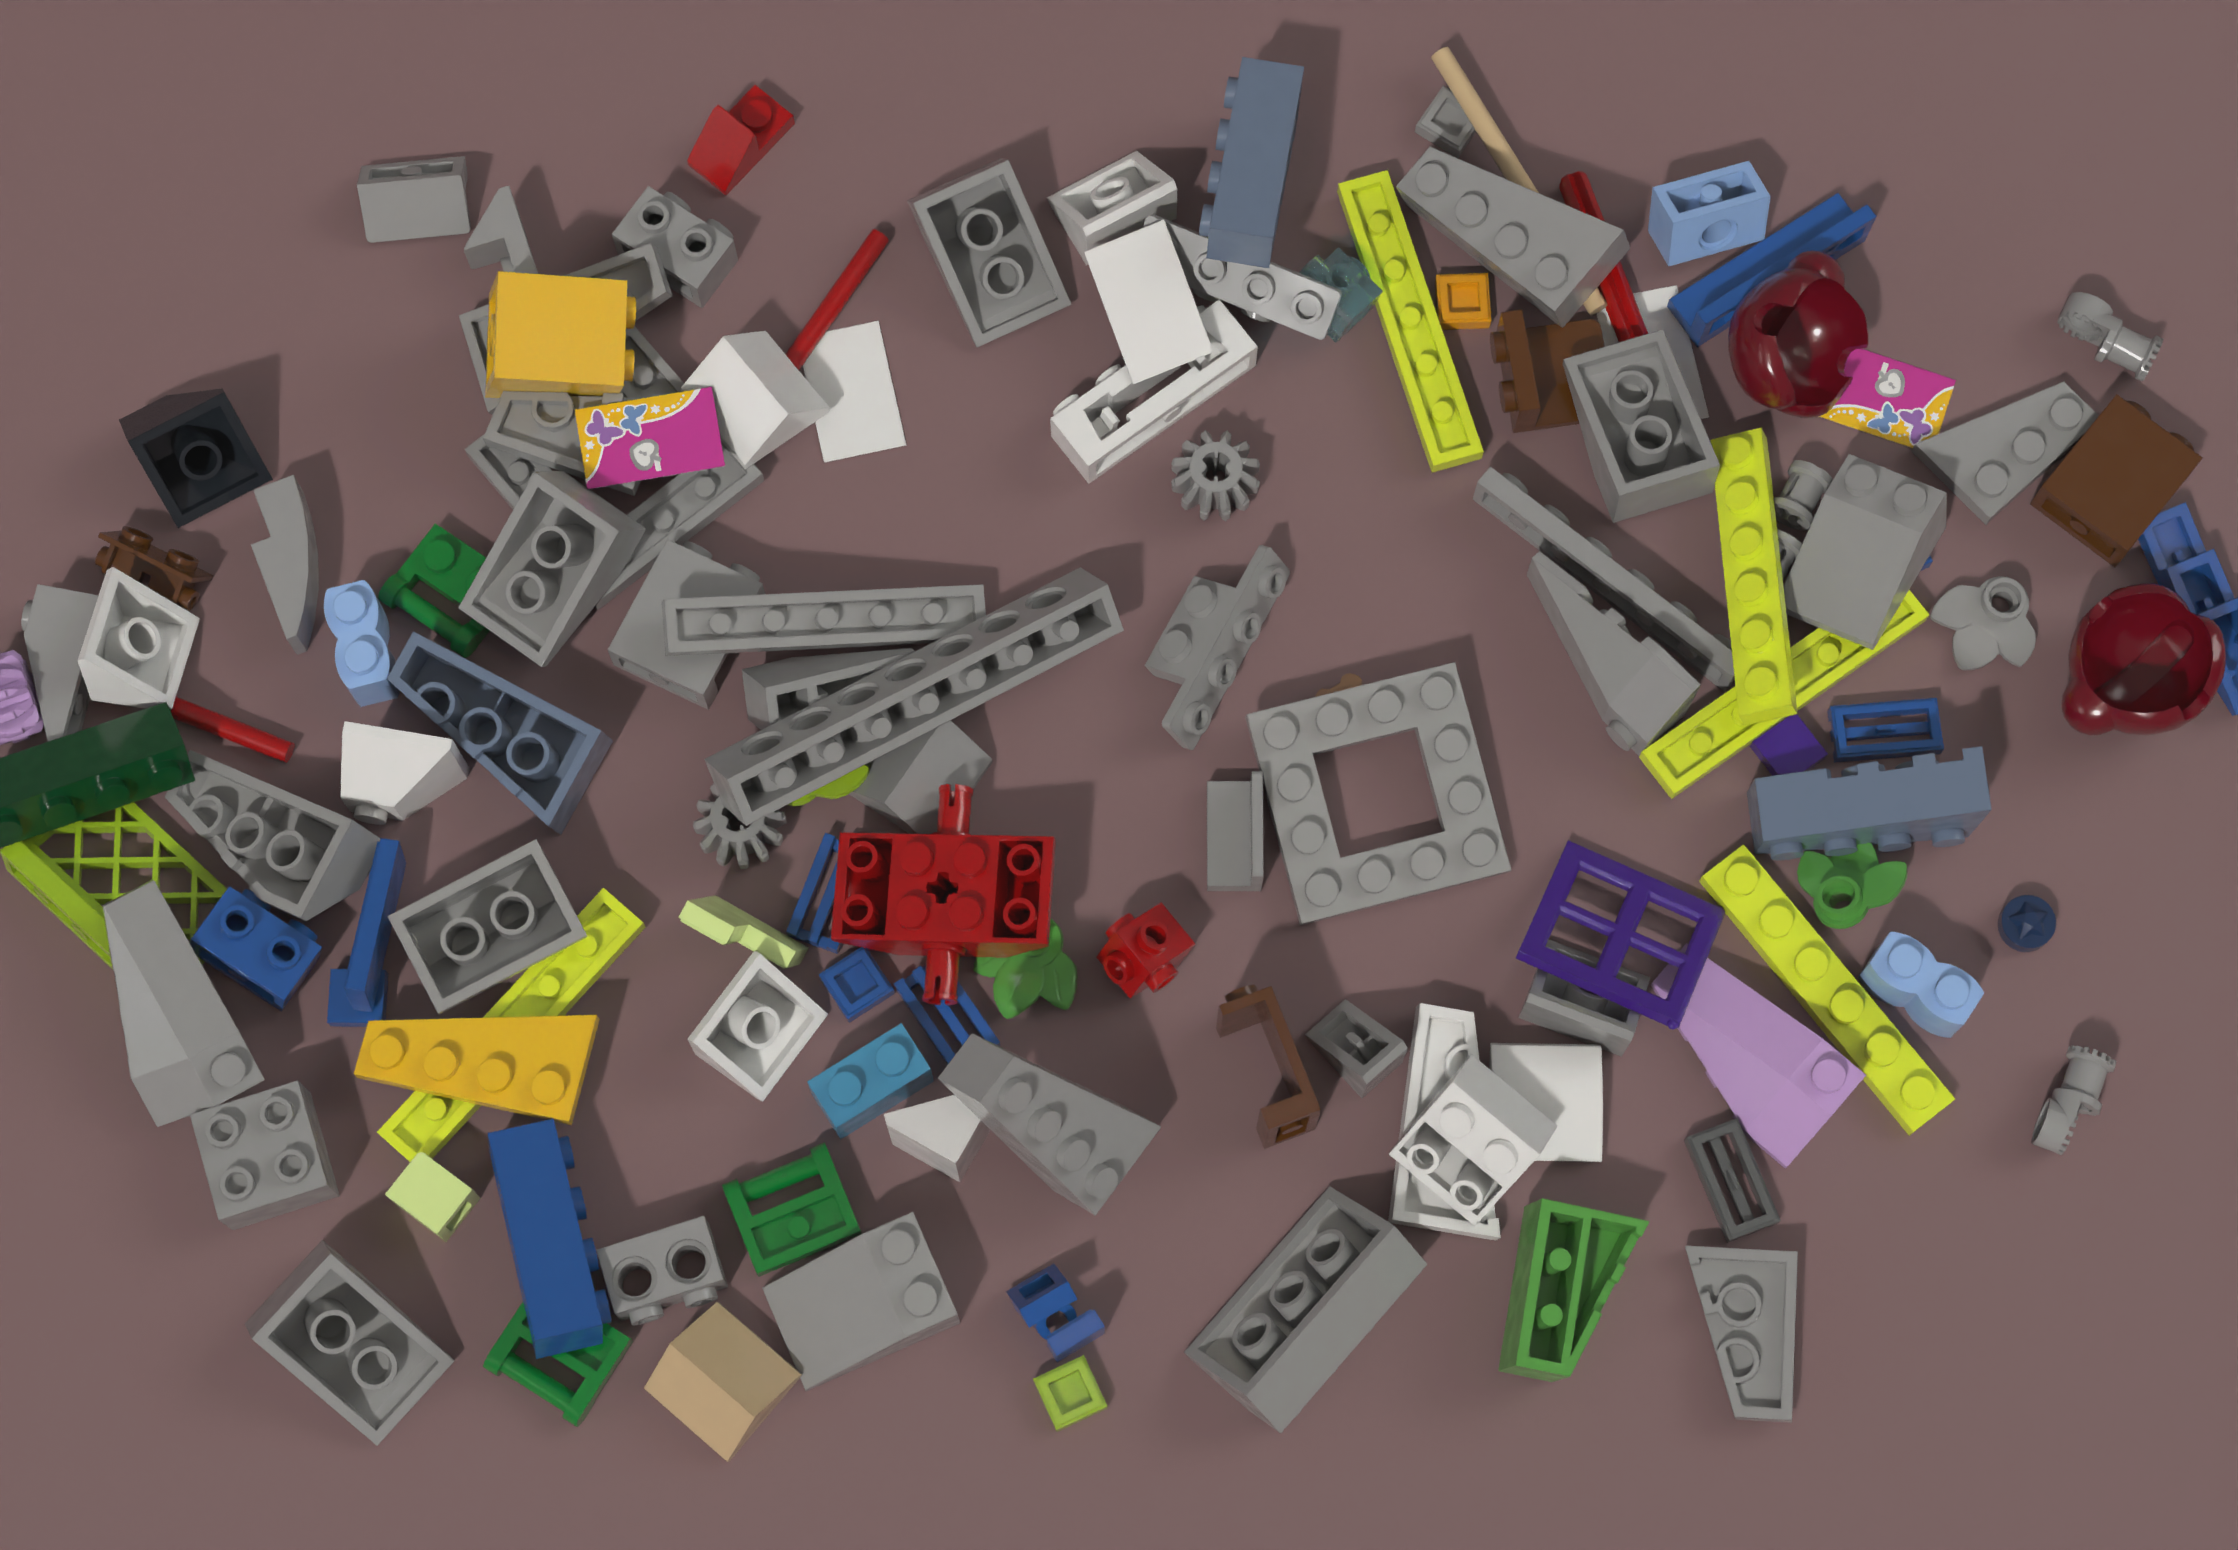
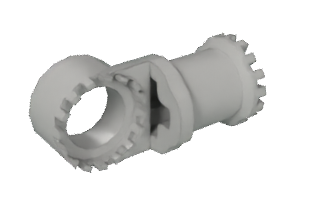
[2057,292,2163,381]
[2031,1045,2117,1155]

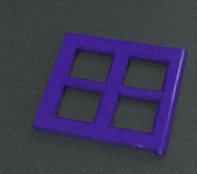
[1516,840,1725,1030]

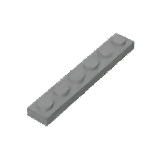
[1473,466,1735,692]
[662,584,986,656]

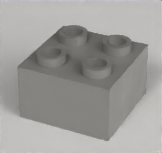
[190,1080,340,1230]

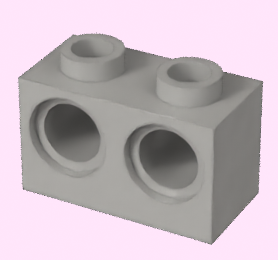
[596,1216,728,1325]

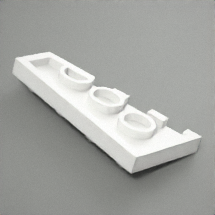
[1388,1003,1501,1241]

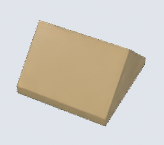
[644,1302,802,1462]

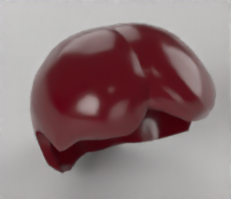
[1728,250,1869,418]
[2062,583,2226,735]

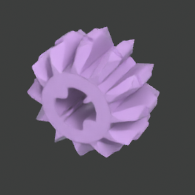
[0,650,44,745]

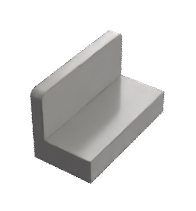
[357,156,471,243]
[1207,771,1263,891]

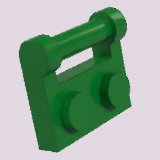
[378,523,490,658]
[722,1142,862,1277]
[483,1302,633,1427]

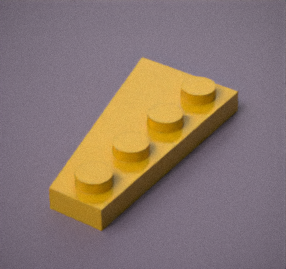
[354,1015,600,1125]

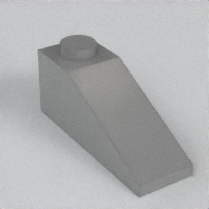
[21,584,99,741]
[742,648,915,730]

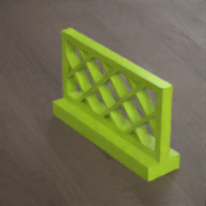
[0,802,227,970]

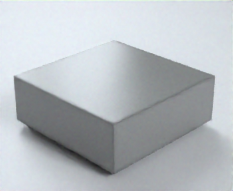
[1415,85,1476,158]

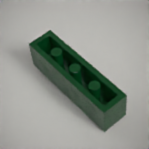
[0,702,195,848]

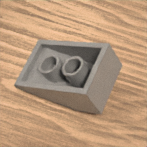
[907,158,1072,347]
[1563,330,1720,523]
[1784,454,1947,650]
[458,471,646,667]
[762,1212,960,1391]
[245,1240,454,1446]

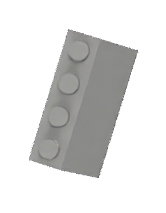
[1184,1186,1427,1433]

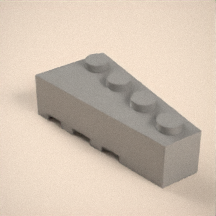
[1396,147,1630,328]
[938,1033,1161,1215]

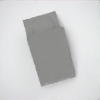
[464,186,538,274]

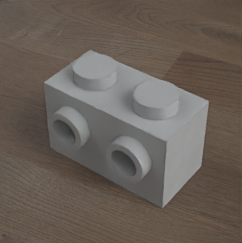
[612,186,738,308]

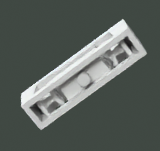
[1050,299,1258,484]

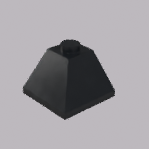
[119,388,273,528]

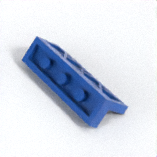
[1667,193,1877,347]

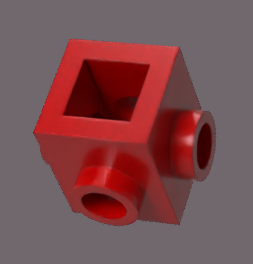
[1096,902,1195,999]

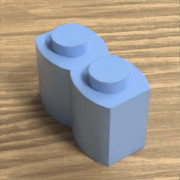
[324,580,400,707]
[1858,932,1984,1038]

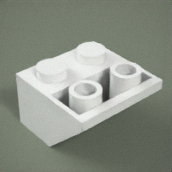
[1389,1055,1558,1226]

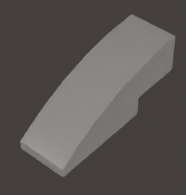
[251,475,319,655]

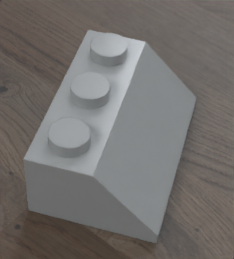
[387,839,588,1015]

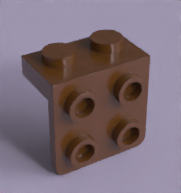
[1490,310,1605,433]

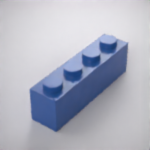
[488,1119,611,1359]

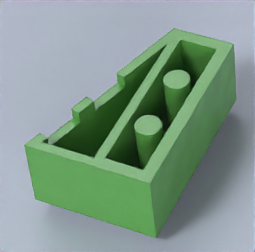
[1498,1198,1650,1382]

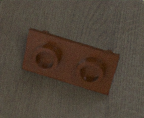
[95,526,214,611]

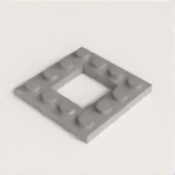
[465,326,764,610]
[1245,662,1511,925]

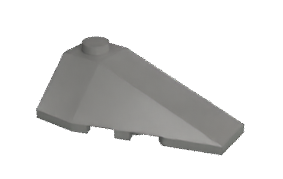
[1526,552,1701,756]
[165,750,380,921]

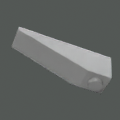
[102,879,265,1127]

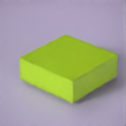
[1033,1355,1108,1432]

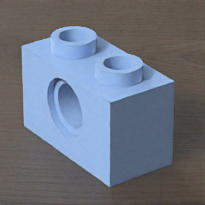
[1648,161,1771,267]

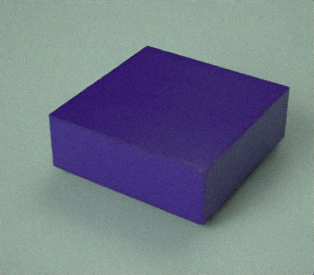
[1750,714,1828,776]

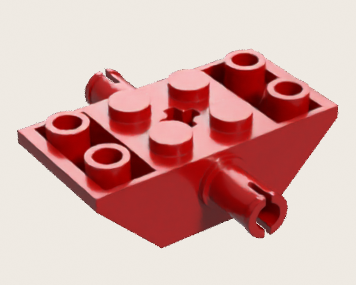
[831,784,1056,1005]

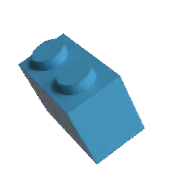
[807,1023,934,1140]

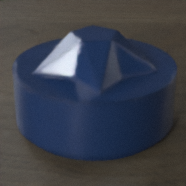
[1998,895,2056,952]

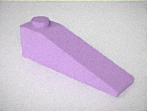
[1651,943,1866,1169]

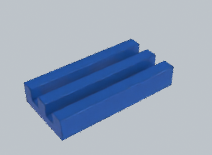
[1827,698,1944,763]
[786,833,842,954]
[893,965,1001,1065]

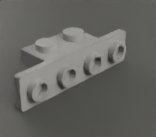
[1143,214,1342,340]
[1145,545,1290,750]

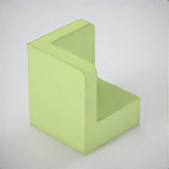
[385,1152,481,1242]

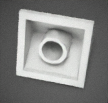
[1047,151,1178,265]
[681,331,830,469]
[77,567,200,710]
[687,951,828,1102]
[884,1095,990,1182]

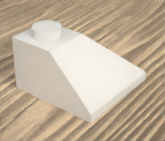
[340,721,469,825]

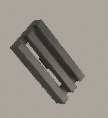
[1684,1118,1781,1243]

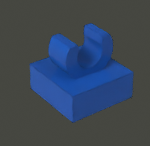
[1006,1263,1078,1339]

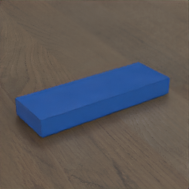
[344,838,406,1012]

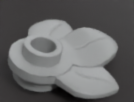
[1930,576,2036,670]

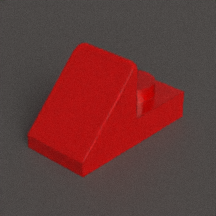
[687,85,795,196]

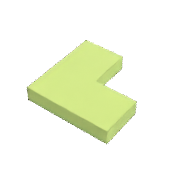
[678,895,808,969]

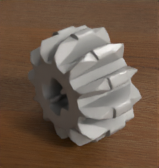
[1171,430,1260,522]
[693,783,787,870]

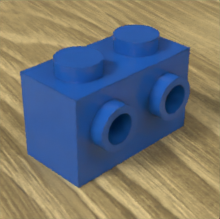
[190,886,322,1012]

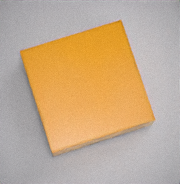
[1435,273,1491,330]

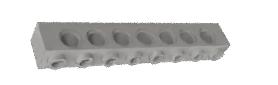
[704,567,1124,826]

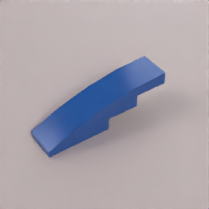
[2138,502,2238,716]

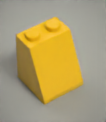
[485,271,636,398]

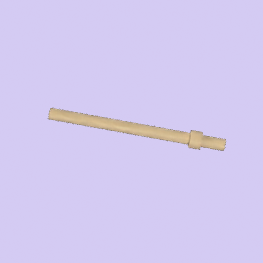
[1431,47,1608,316]

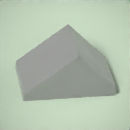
[1305,999,1408,1098]

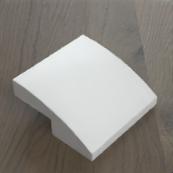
[1490,1043,1603,1162]

